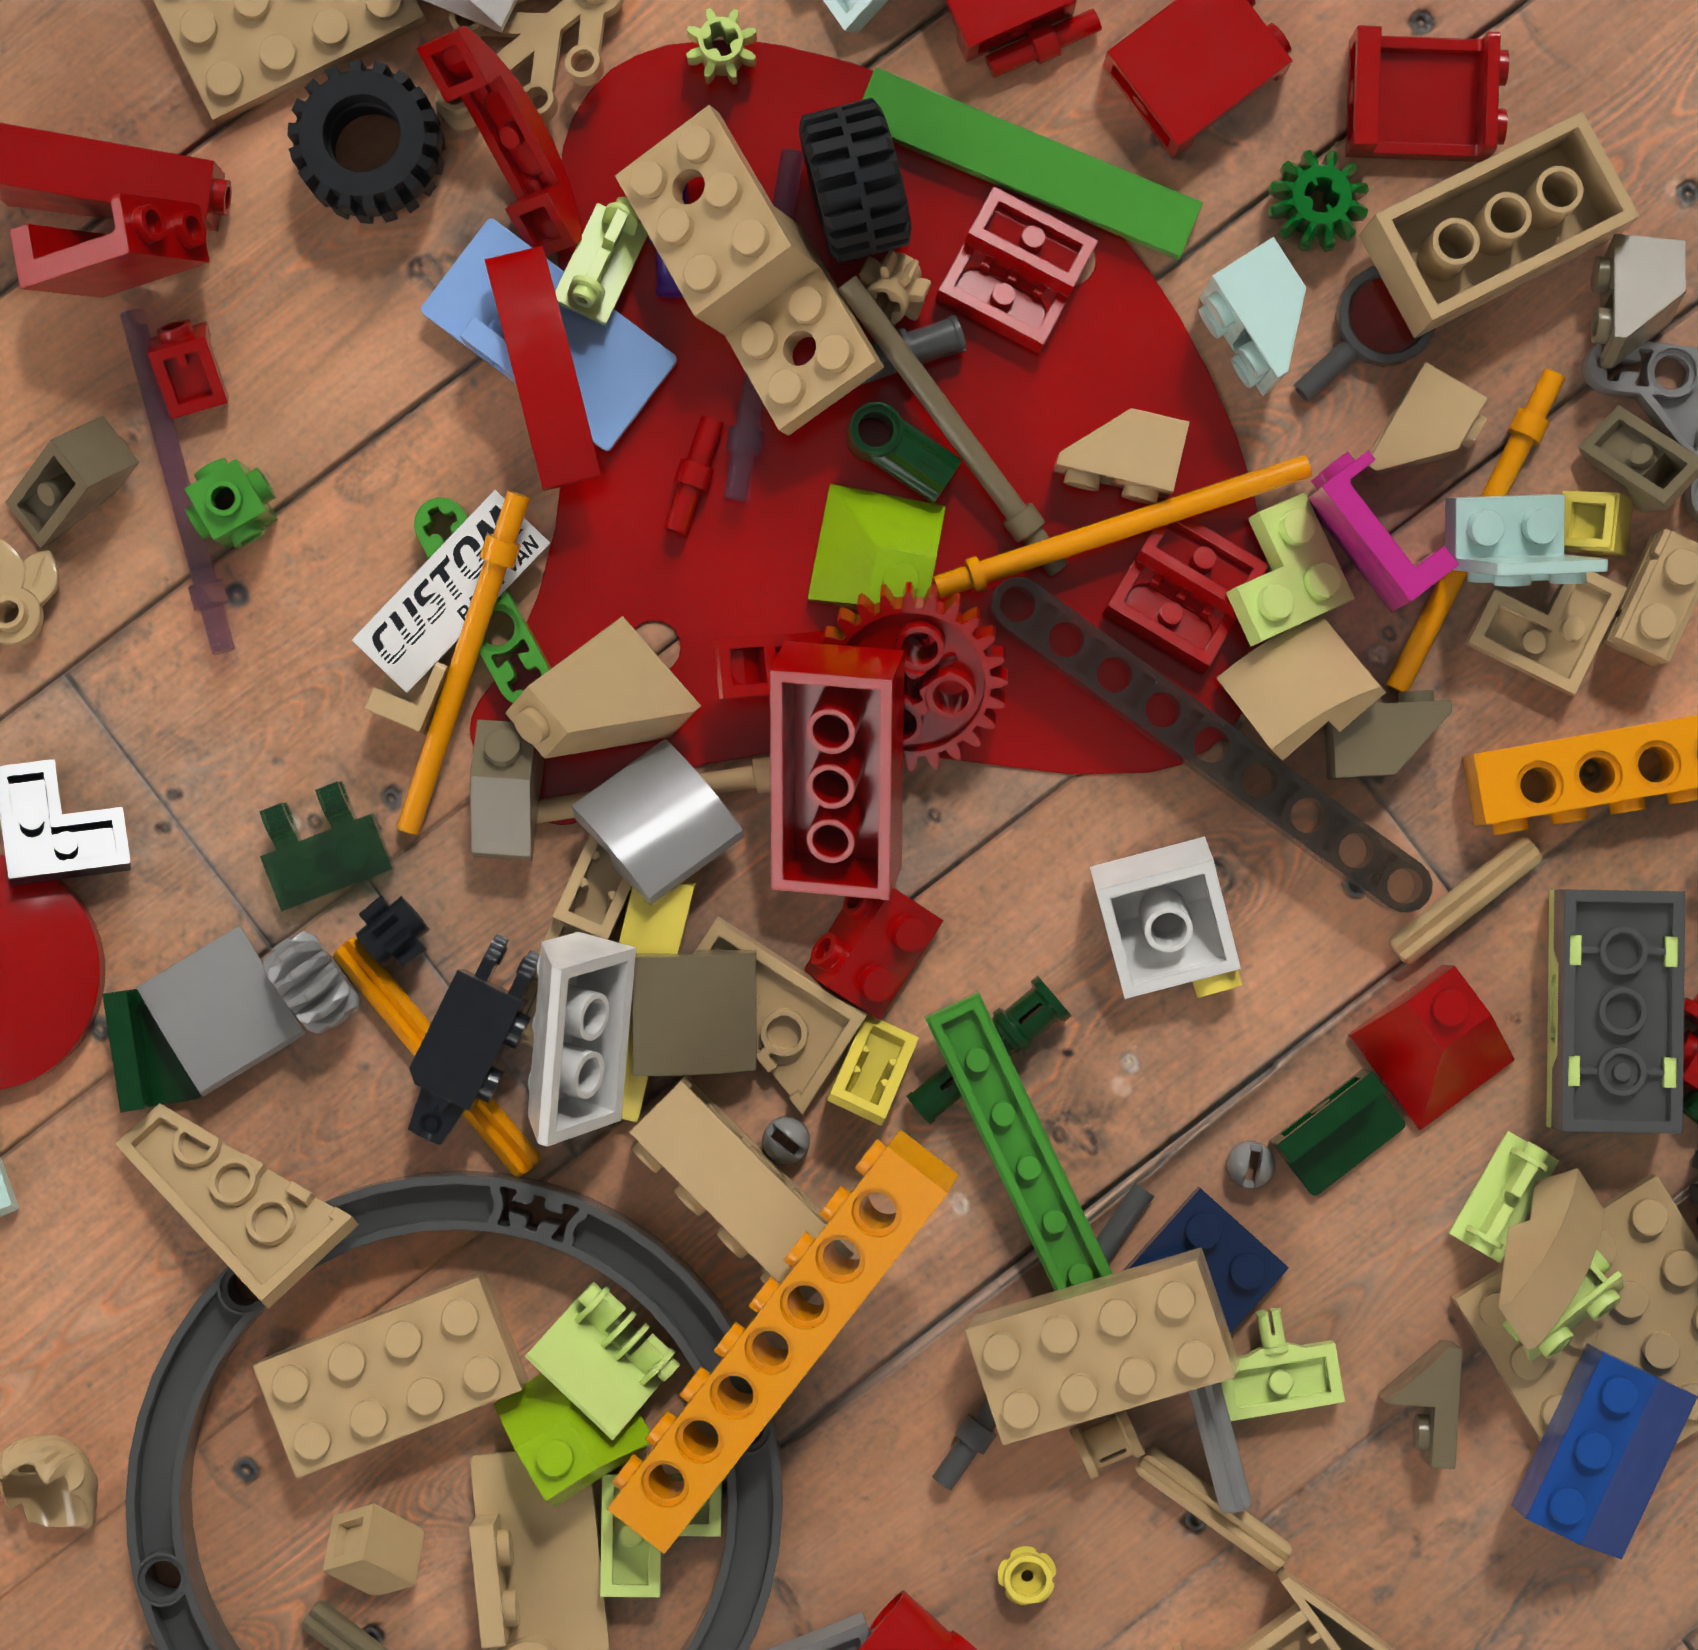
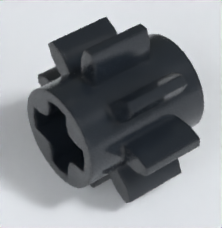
[355,895,430,968]

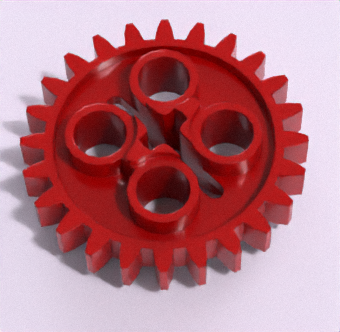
[823,582,1008,772]

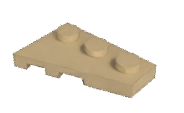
[694,916,867,1114]

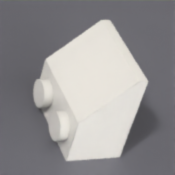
[1090,836,1241,999]

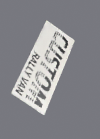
[352,490,550,693]

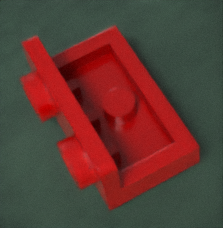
[804,888,944,1020]

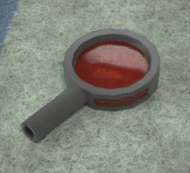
[1293,266,1436,402]

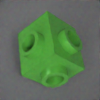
[184,458,278,548]

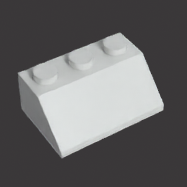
[528,932,636,1147]

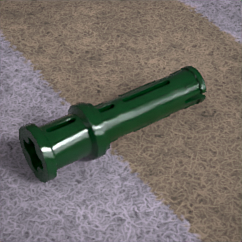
[906,975,1072,1124]

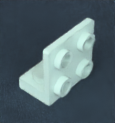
[1445,494,1608,586]

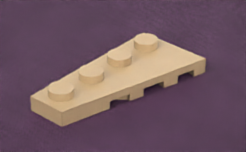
[115,1103,359,1309]

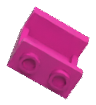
[1308,450,1459,612]

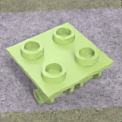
[524,1282,680,1440]

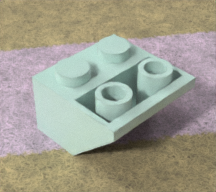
[1199,237,1306,396]

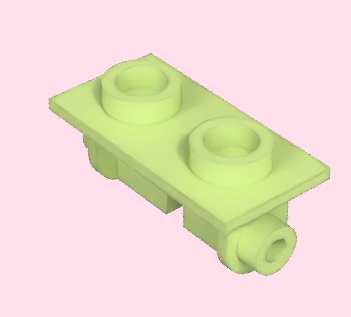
[555,197,648,326]
[1448,1131,1559,1263]
[1502,1250,1624,1362]

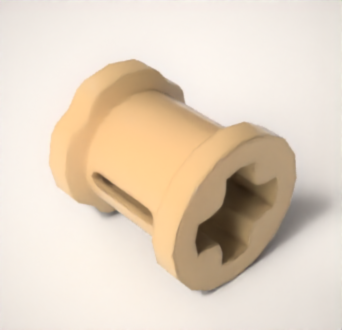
[1069,1410,1145,1480]

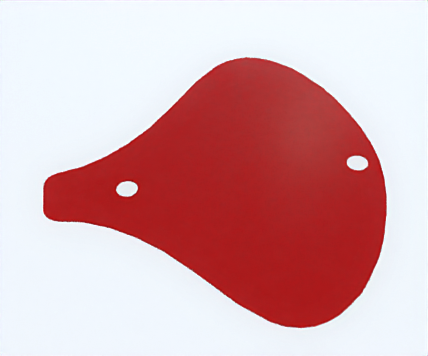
[470,40,1267,825]

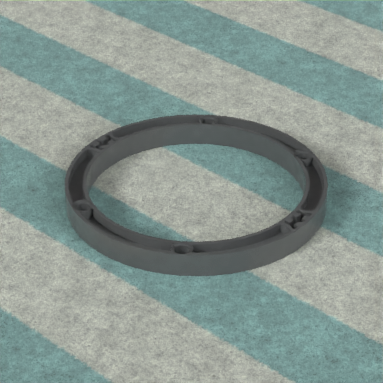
[125,1170,784,1650]

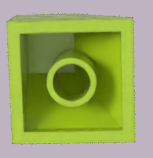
[808,484,946,610]
[493,1373,652,1507]

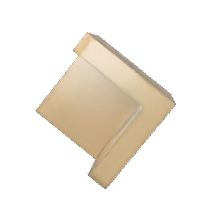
[364,662,449,735]
[323,1503,424,1596]

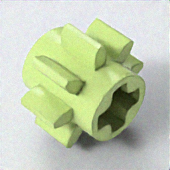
[686,8,757,85]

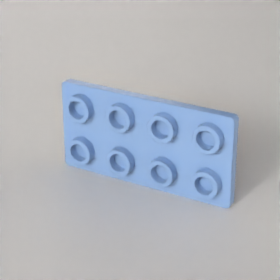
[421,218,677,451]

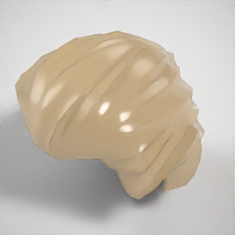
[0,1435,99,1529]

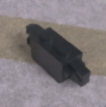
[408,934,540,1145]

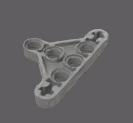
[1582,341,1698,523]

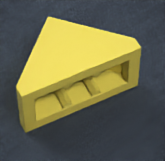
[827,1013,919,1126]

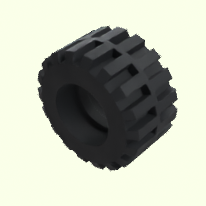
[287,60,446,224]
[799,98,912,264]

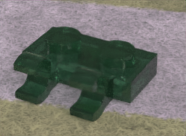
[259,781,395,912]

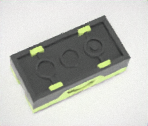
[1546,889,1685,1134]

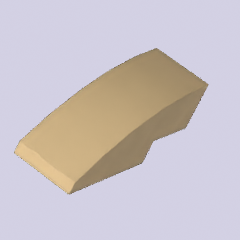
[1498,1168,1605,1350]

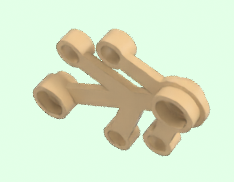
[435,0,624,130]

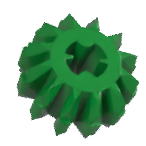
[1268,150,1369,252]

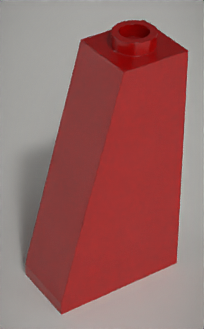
[0,123,232,232]

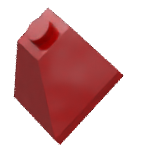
[1348,965,1515,1130]

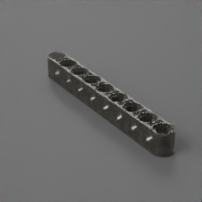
[988,577,1433,912]

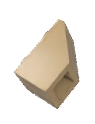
[1053,408,1190,505]

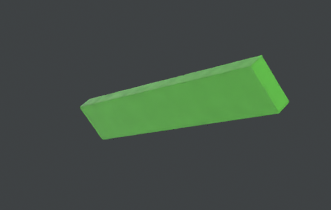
[862,67,1203,261]
[924,991,1113,1291]

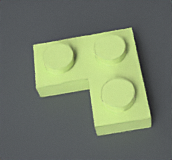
[1226,492,1355,646]
[600,1474,723,1598]

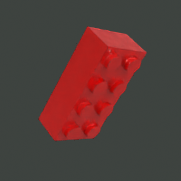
[770,641,905,900]

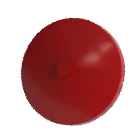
[0,855,105,1090]

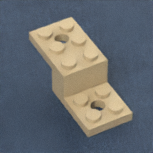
[615,105,884,436]

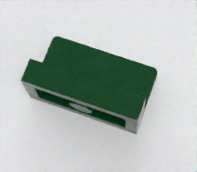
[102,989,202,1113]
[1269,1069,1405,1196]

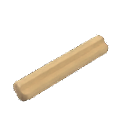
[1389,836,1542,964]
[1135,1446,1292,1572]

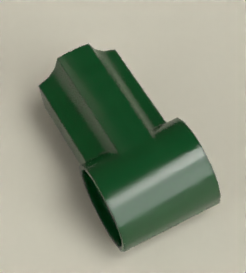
[846,402,962,504]

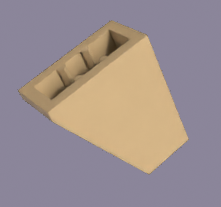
[505,616,701,759]

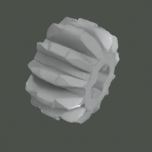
[263,931,359,1034]

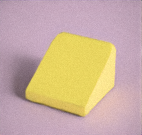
[1562,491,1633,557]

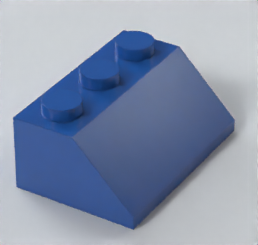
[1511,1343,1698,1559]

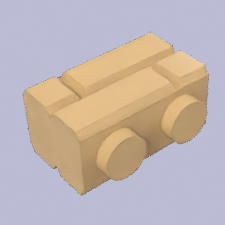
[1601,529,1698,667]

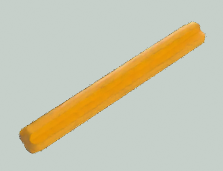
[333,937,541,1178]

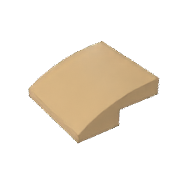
[1217,616,1386,761]

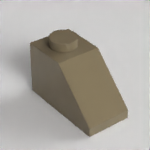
[5,416,139,548]
[470,720,545,861]

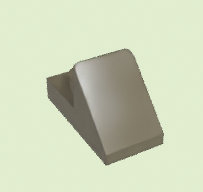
[1578,405,1698,512]
[1378,1340,1463,1469]

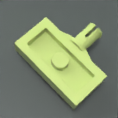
[1221,1308,1345,1421]

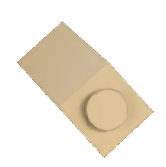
[1360,362,1488,479]

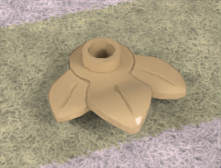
[0,539,60,647]

